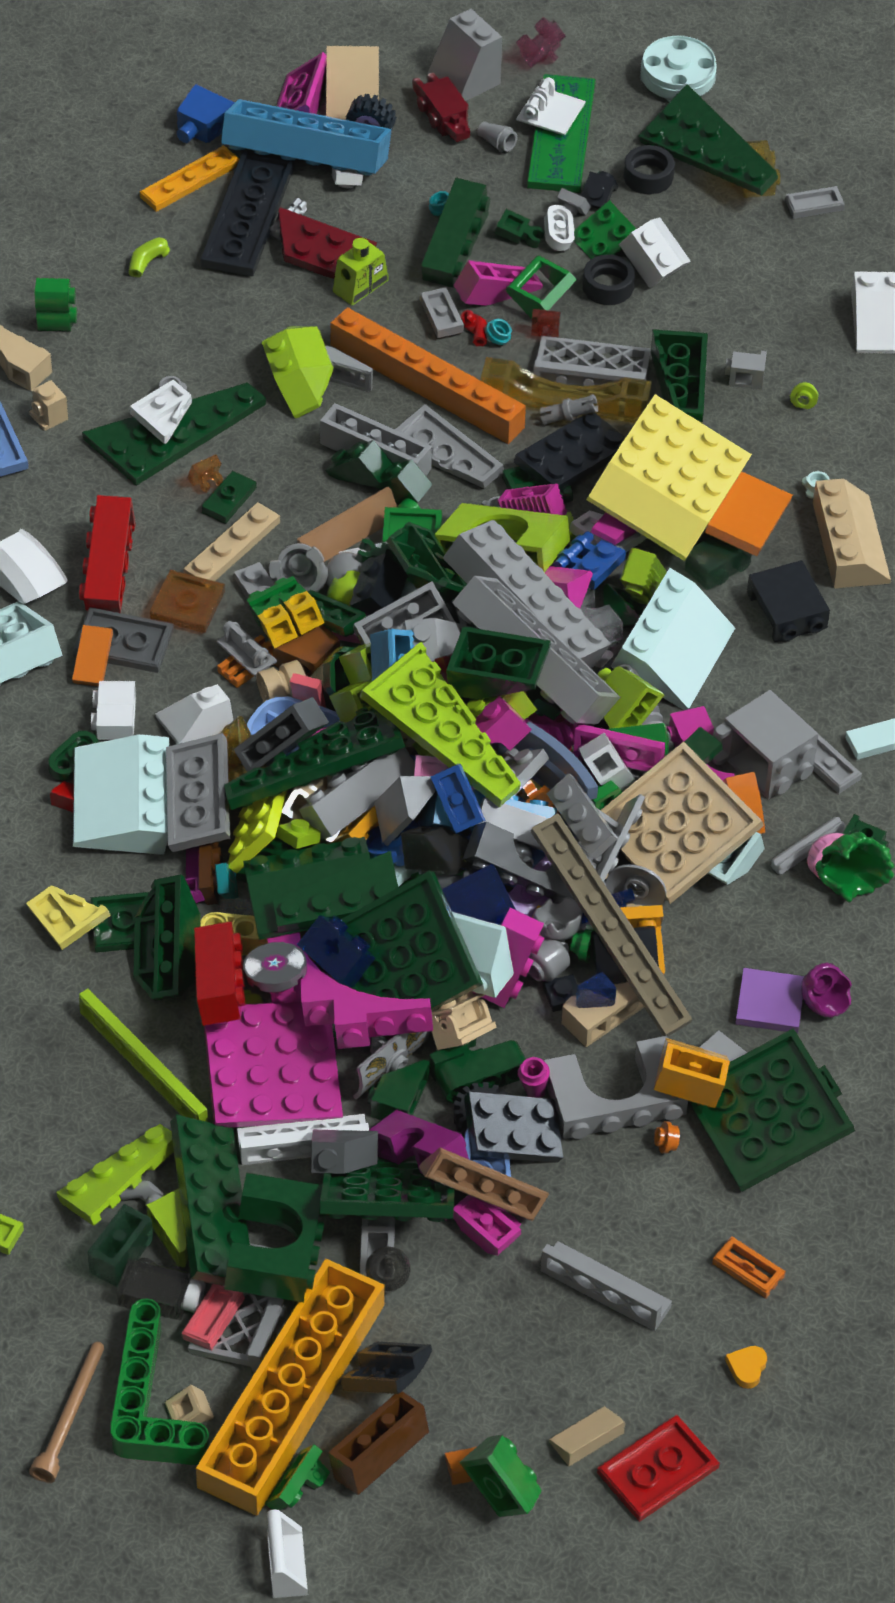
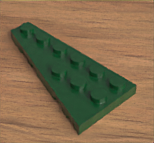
[639,84,778,196]
[82,382,266,486]
[224,707,405,810]

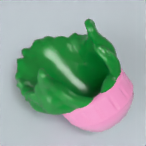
[807,832,894,903]

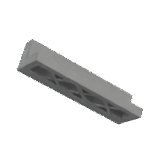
[541,1241,672,1331]

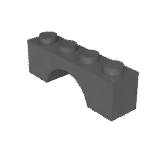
[463,822,575,904]

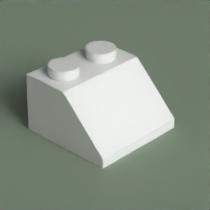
[619,217,691,288]

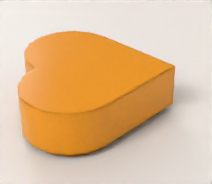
[725,1346,767,1389]

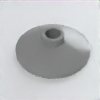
[606,865,667,907]

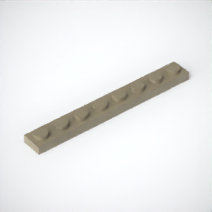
[531,813,693,1037]

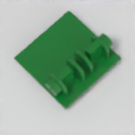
[574,200,636,259]

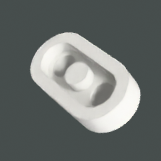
[544,205,574,251]

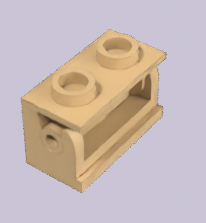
[432,991,497,1050]

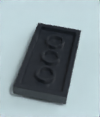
[514,412,626,491]

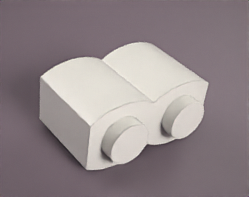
[91,681,136,740]

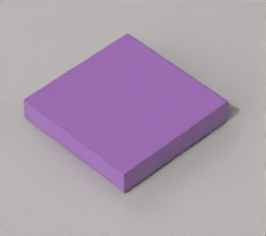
[736,968,804,1033]

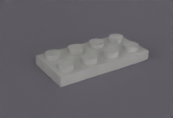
[166,733,230,852]

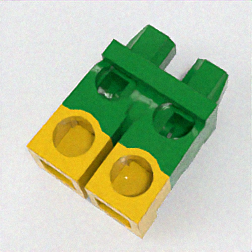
[246,576,324,649]

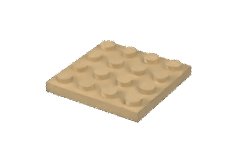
[600,741,764,904]

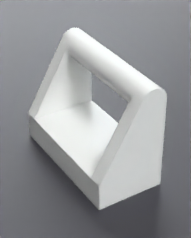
[267,1510,307,1598]

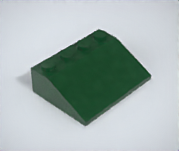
[243,837,370,940]

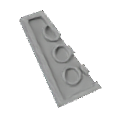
[395,404,504,488]

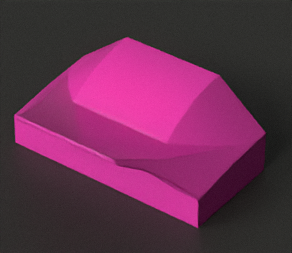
[453,1195,521,1256]

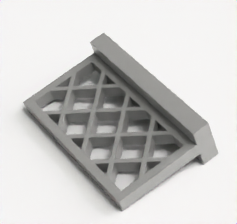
[533,336,651,402]
[188,1243,311,1373]

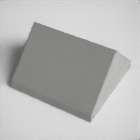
[374,776,436,846]

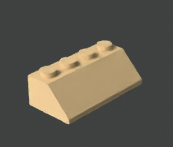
[813,478,891,588]

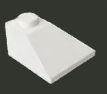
[156,684,235,744]

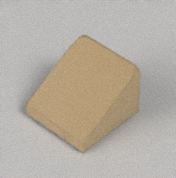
[164,1385,214,1423]

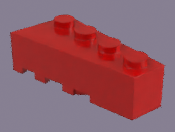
[79,495,136,613]

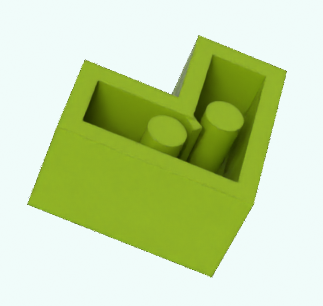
[329,643,373,722]

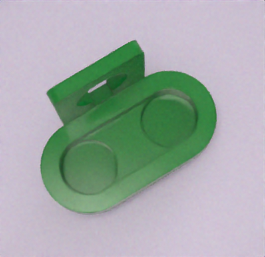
[570,924,595,963]

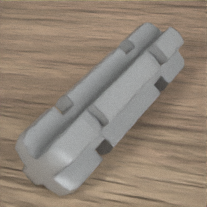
[270,198,307,240]

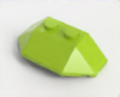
[262,326,334,418]

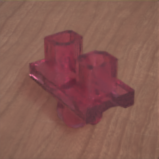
[516,17,566,68]

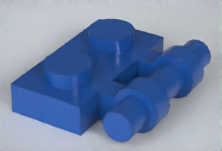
[553,531,626,590]

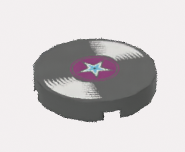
[243,942,307,992]

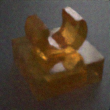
[187,454,223,493]

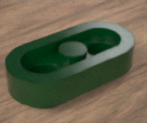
[48,731,99,781]

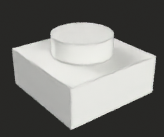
[331,168,363,188]

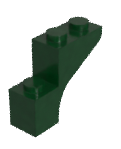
[325,440,433,505]

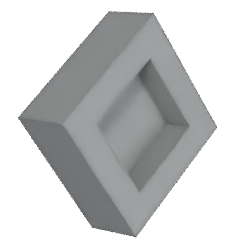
[557,188,590,216]

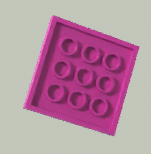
[204,1002,343,1127]

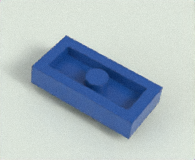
[431,764,486,833]

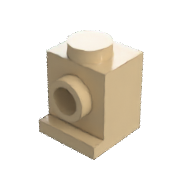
[29,380,68,431]

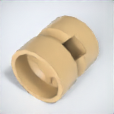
[256,660,306,702]

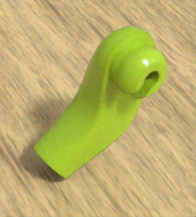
[128,237,170,278]

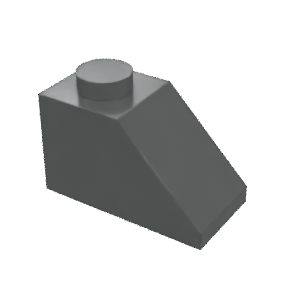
[311,1129,378,1174]

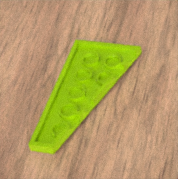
[360,642,521,808]

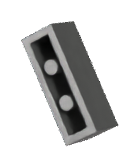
[234,697,329,772]

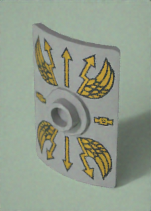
[353,1031,430,1100]

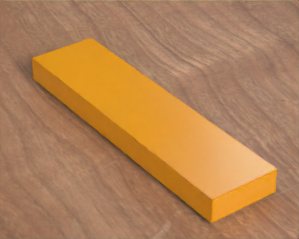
[140,145,240,212]

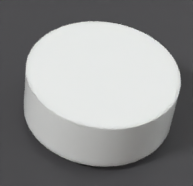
[183,1279,206,1313]

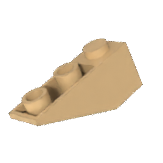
[0,325,52,391]

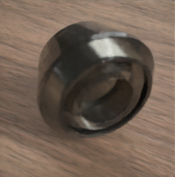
[365,1246,411,1292]

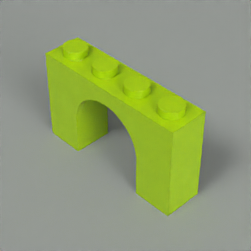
[435,503,570,573]

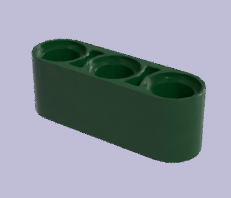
[434,1040,526,1103]

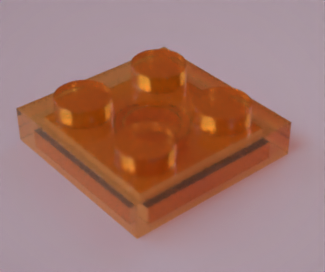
[150,570,225,633]

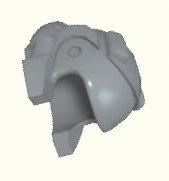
[269,543,328,592]

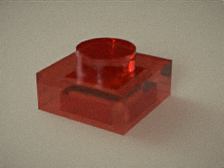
[531,309,561,338]

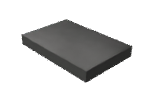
[73,607,174,673]

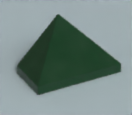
[603,583,644,628]

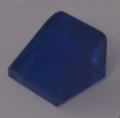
[576,972,616,1008]

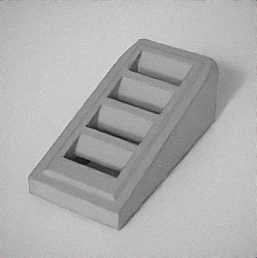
[325,345,373,392]

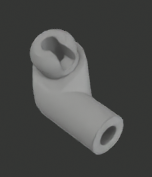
[120,1180,164,1206]

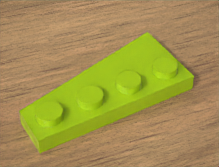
[56,1124,174,1226]

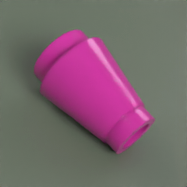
[518,1057,550,1098]

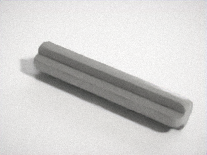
[771,817,845,874]

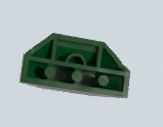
[386,522,467,603]
[133,874,201,1001]

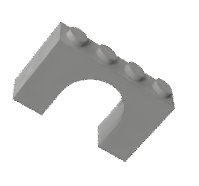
[544,1036,688,1139]

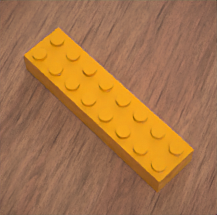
[196,1258,385,1516]

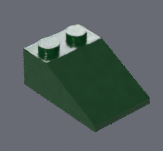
[446,626,551,700]

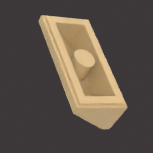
[549,1406,625,1466]

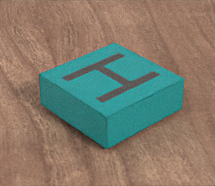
[215,863,239,900]

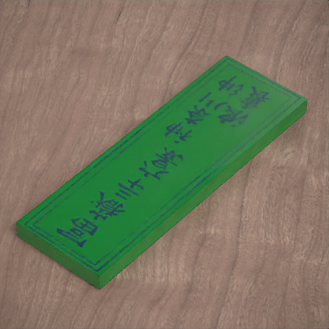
[528,74,596,193]

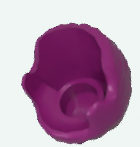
[801,962,852,1018]

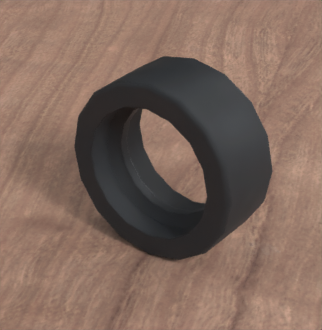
[623,145,675,195]
[583,255,635,305]

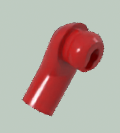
[460,310,487,346]

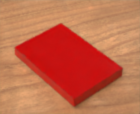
[597,1415,720,1522]

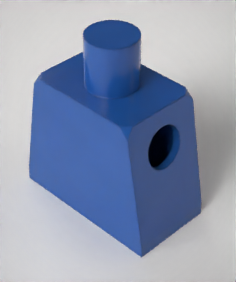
[177,84,235,143]

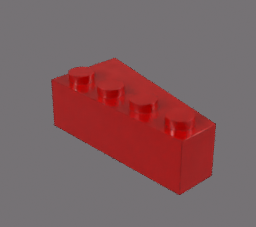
[194,921,246,1026]

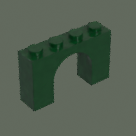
[224,1173,326,1302]

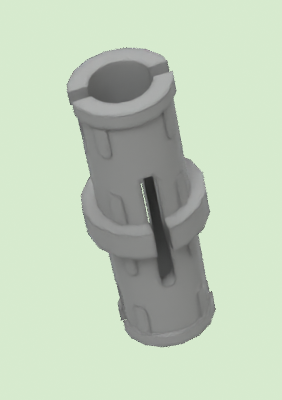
[540,394,598,425]

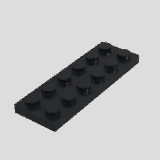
[201,150,295,277]

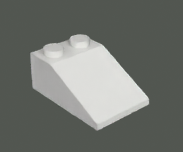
[851,272,895,353]

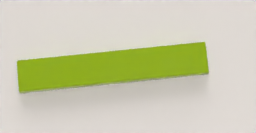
[79,988,208,1122]

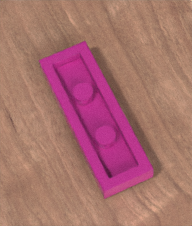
[573,724,665,772]

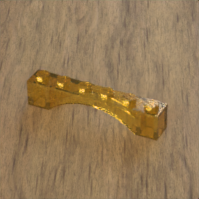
[481,357,652,423]

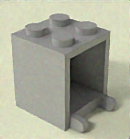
[712,690,818,799]

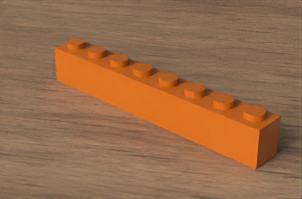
[330,307,526,444]

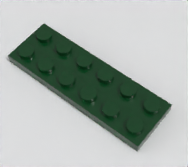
[170,1114,250,1286]

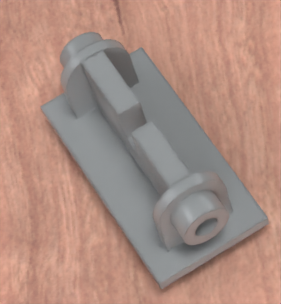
[217,621,277,677]

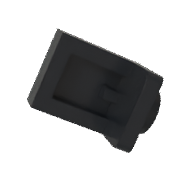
[581,171,618,209]

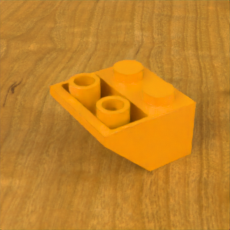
[653,1038,730,1108]

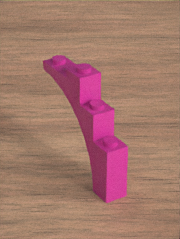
[268,932,433,1049]

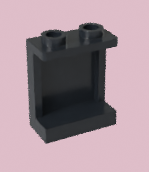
[747,560,830,643]

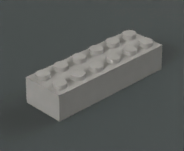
[443,520,611,668]
[452,575,621,724]

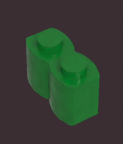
[35,278,77,332]

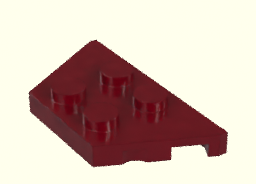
[278,207,377,279]

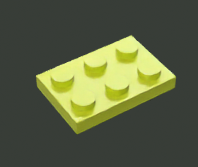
[228,790,288,874]

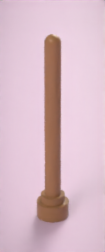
[29,1342,104,1483]

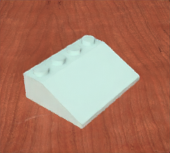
[611,568,735,710]
[0,601,63,686]
[73,734,169,854]

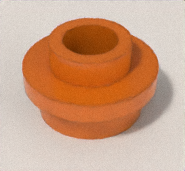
[654,1121,680,1154]

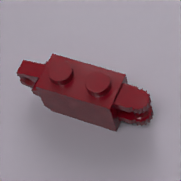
[412,73,470,142]

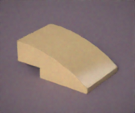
[326,46,379,120]

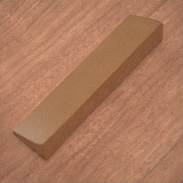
[297,487,397,562]
[419,1148,549,1221]

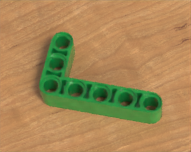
[110,1298,209,1465]

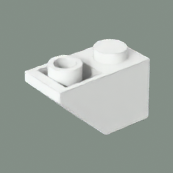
[579,733,636,791]

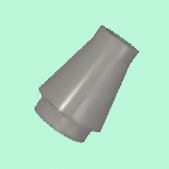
[477,121,517,152]

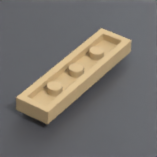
[184,502,280,589]

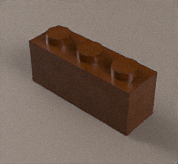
[328,1391,429,1495]

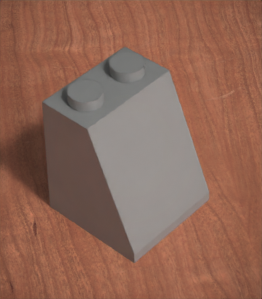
[428,9,502,101]

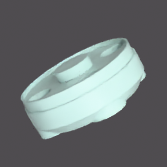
[640,36,717,102]

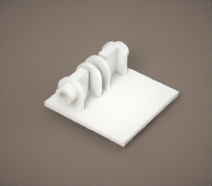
[516,78,586,136]

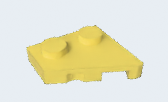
[26,885,111,950]

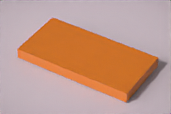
[705,471,793,556]

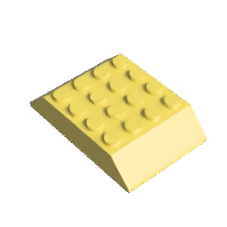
[586,395,752,561]

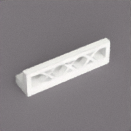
[237,1114,369,1165]

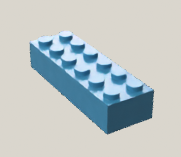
[221,99,392,175]

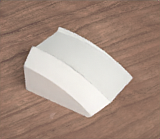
[0,529,68,604]

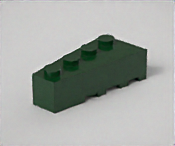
[421,177,490,288]
[651,329,708,424]

